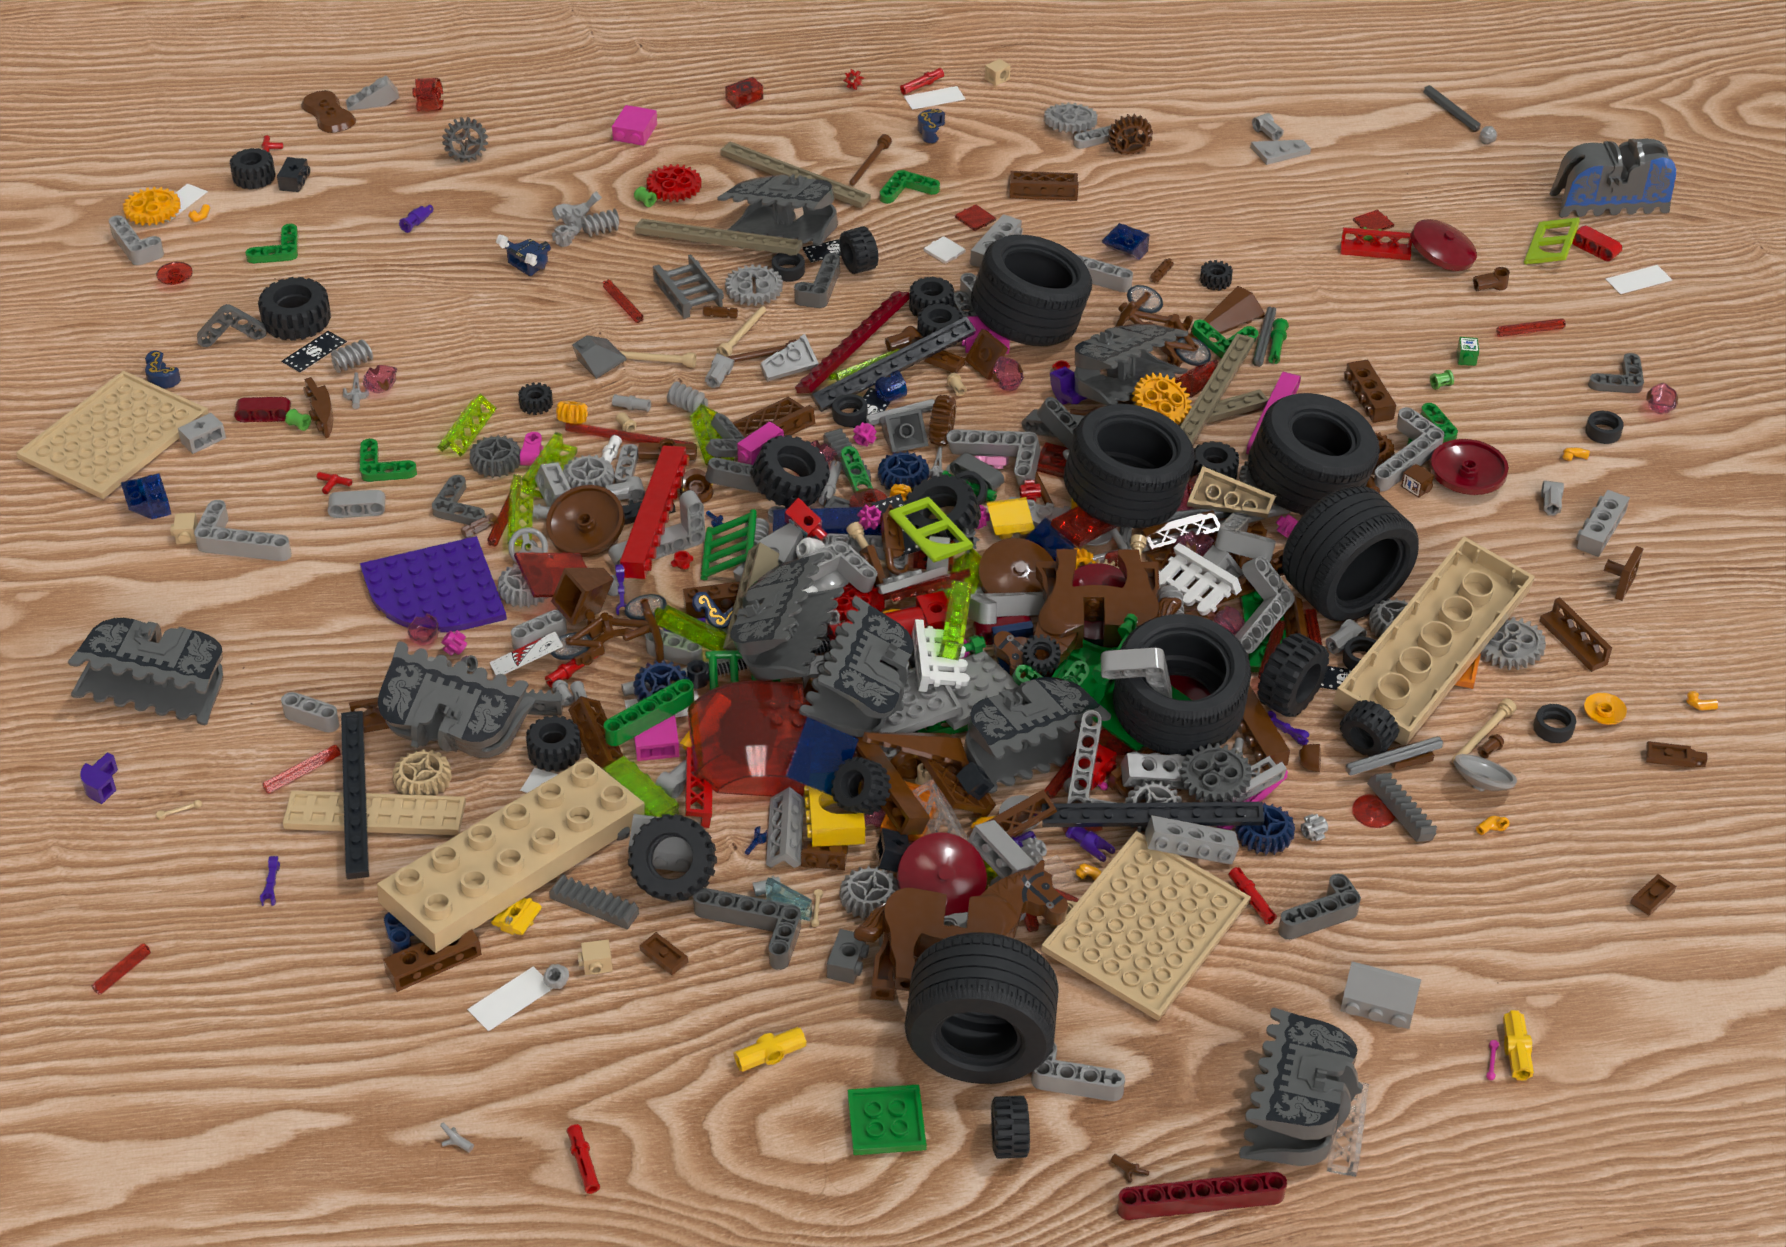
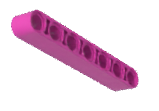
[1246,371,1301,454]

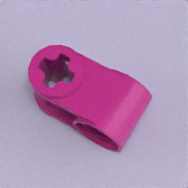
[520,432,544,467]

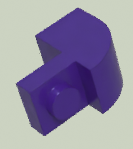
[1050,367,1088,405]
[80,752,118,804]

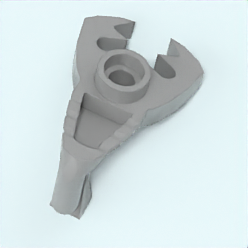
[552,191,602,236]

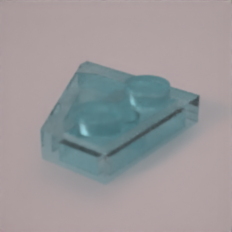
[766,877,812,921]

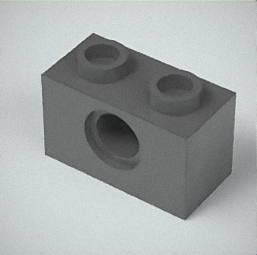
[827,929,869,984]

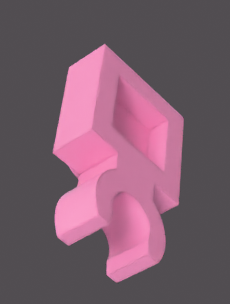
[974,455,1009,469]

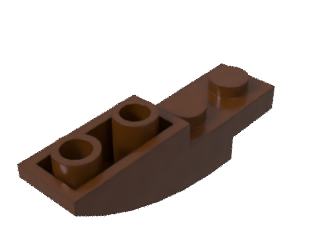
[303,377,334,438]

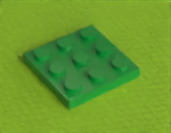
[847,1084,927,1156]

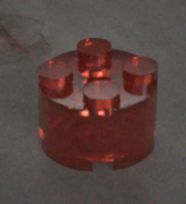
[412,77,444,112]

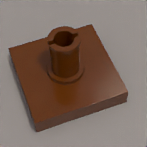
[965,329,1009,380]
[1604,546,1644,601]

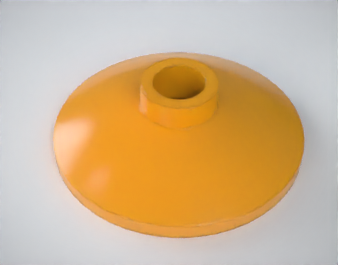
[1584,693,1627,725]

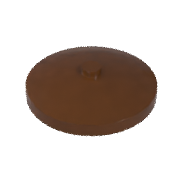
[546,485,625,557]
[977,538,1054,594]

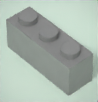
[968,820,1036,879]

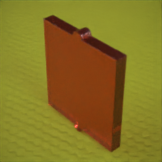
[955,204,996,231]
[1353,209,1395,231]

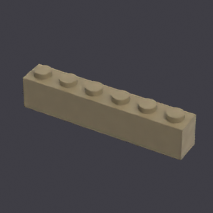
[723,542,779,650]

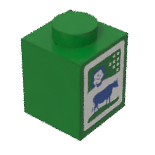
[1457,337,1479,366]

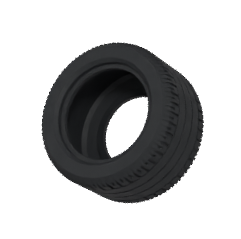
[971,235,1092,346]
[1248,393,1380,515]
[1064,404,1195,528]
[1282,486,1419,621]
[1113,614,1251,756]
[905,932,1059,1084]

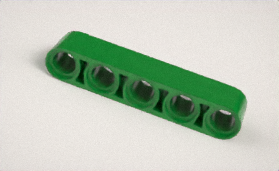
[604,679,694,746]

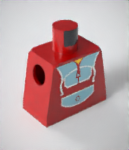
[785,498,828,541]

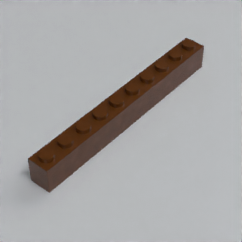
[1184,610,1290,771]
[802,678,931,835]

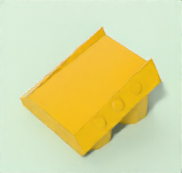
[987,497,1035,540]

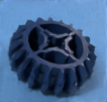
[878,451,929,491]
[633,659,689,702]
[1235,802,1295,855]

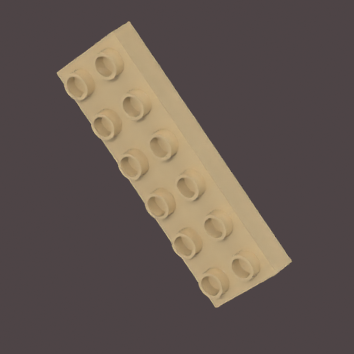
[1333,536,1535,745]
[377,757,645,953]

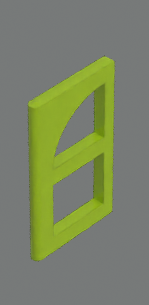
[1524,218,1580,264]
[889,497,973,563]

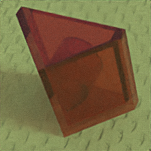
[1175,359,1218,398]

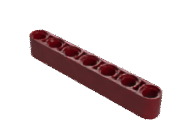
[1117,1172,1287,1220]

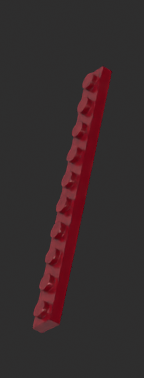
[795,291,909,393]

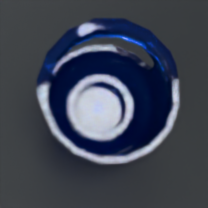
[875,370,907,402]

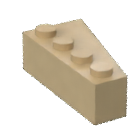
[1187,467,1276,518]

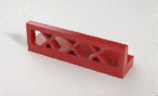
[1340,227,1412,260]
[685,747,713,828]

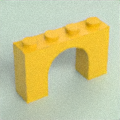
[804,772,865,847]

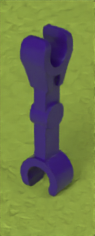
[615,564,627,615]
[1267,711,1309,746]
[260,856,280,906]

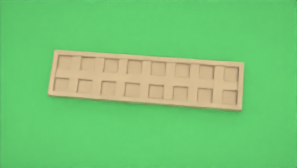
[283,791,466,835]

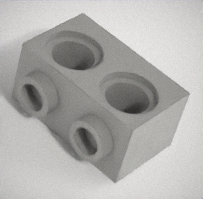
[535,462,571,507]
[1203,545,1243,578]

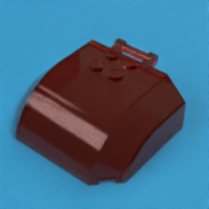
[687,679,826,797]

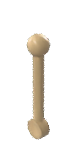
[156,800,202,820]
[810,889,823,927]

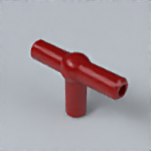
[261,135,283,152]
[316,472,352,494]

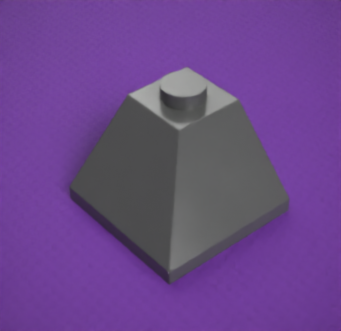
[572,335,627,379]
[880,409,929,453]

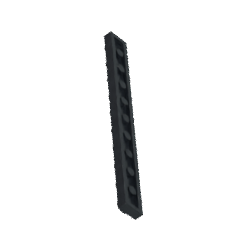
[811,317,976,412]
[341,711,370,880]
[1042,802,1264,827]

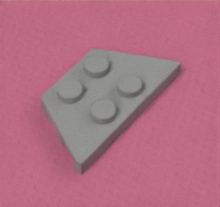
[876,566,947,594]

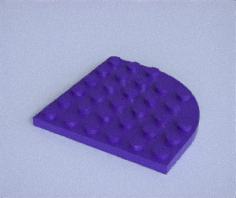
[360,536,507,632]

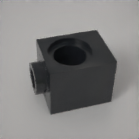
[956,761,995,800]

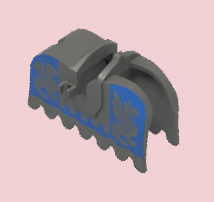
[1549,138,1676,218]

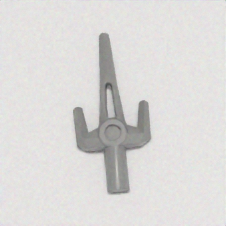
[343,372,369,409]
[927,447,950,477]

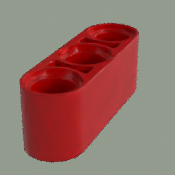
[1572,225,1623,262]

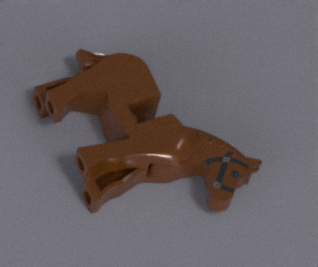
[994,549,1182,679]
[854,860,1068,1001]

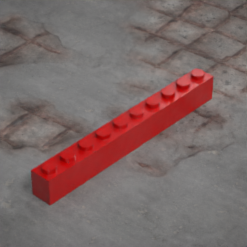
[620,446,689,579]

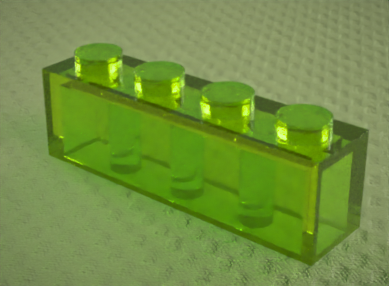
[938,580,973,661]
[604,756,679,817]

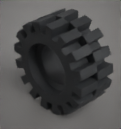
[1200,260,1233,291]
[518,382,553,415]
[1022,634,1061,675]

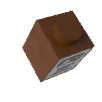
[1401,464,1434,498]

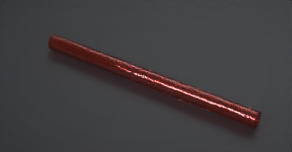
[565,423,695,444]

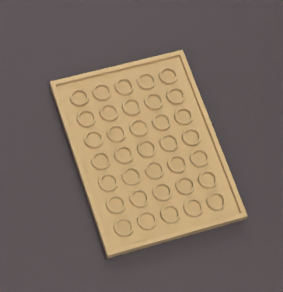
[16,371,209,499]
[1041,831,1251,1021]

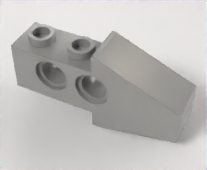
[733,522,804,582]

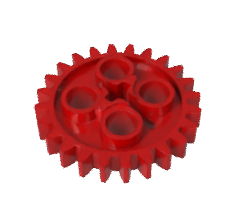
[646,164,702,202]
[833,582,885,622]

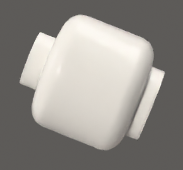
[796,537,825,559]

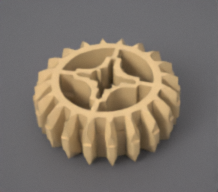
[392,749,452,796]

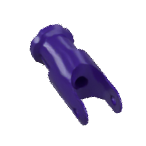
[399,205,434,233]
[1066,827,1115,862]

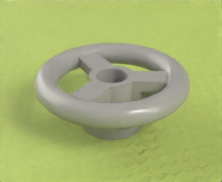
[508,527,548,565]

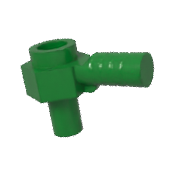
[962,635,986,655]

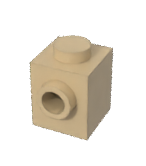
[171,513,198,544]
[578,939,613,975]

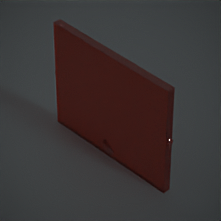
[514,553,587,598]

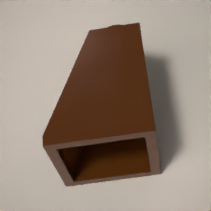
[551,568,614,625]

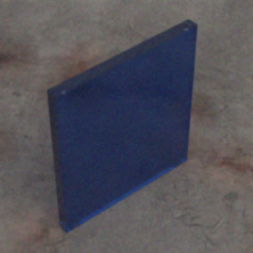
[786,717,859,797]

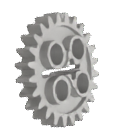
[1044,102,1098,133]
[725,264,783,306]
[1481,617,1546,670]

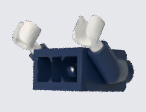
[496,235,551,277]

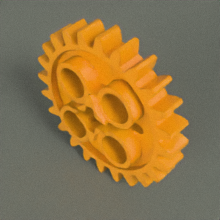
[123,187,181,226]
[1132,373,1192,425]

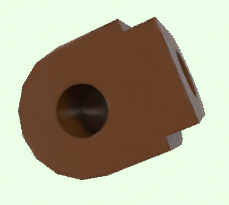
[1299,744,1321,772]

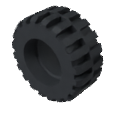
[258,277,331,341]
[752,435,830,508]
[904,474,981,544]
[1257,633,1329,717]
[628,814,717,902]

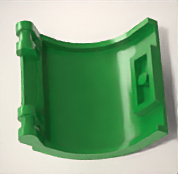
[1052,613,1138,703]

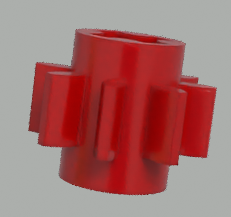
[843,69,864,90]
[1019,480,1041,502]

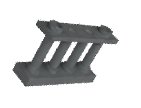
[653,255,724,319]

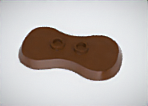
[301,90,356,133]

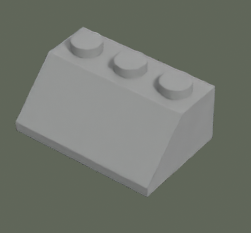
[628,814,700,872]
[1340,961,1421,1029]

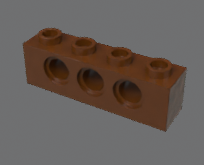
[1344,359,1396,423]
[683,581,740,620]
[383,929,482,992]

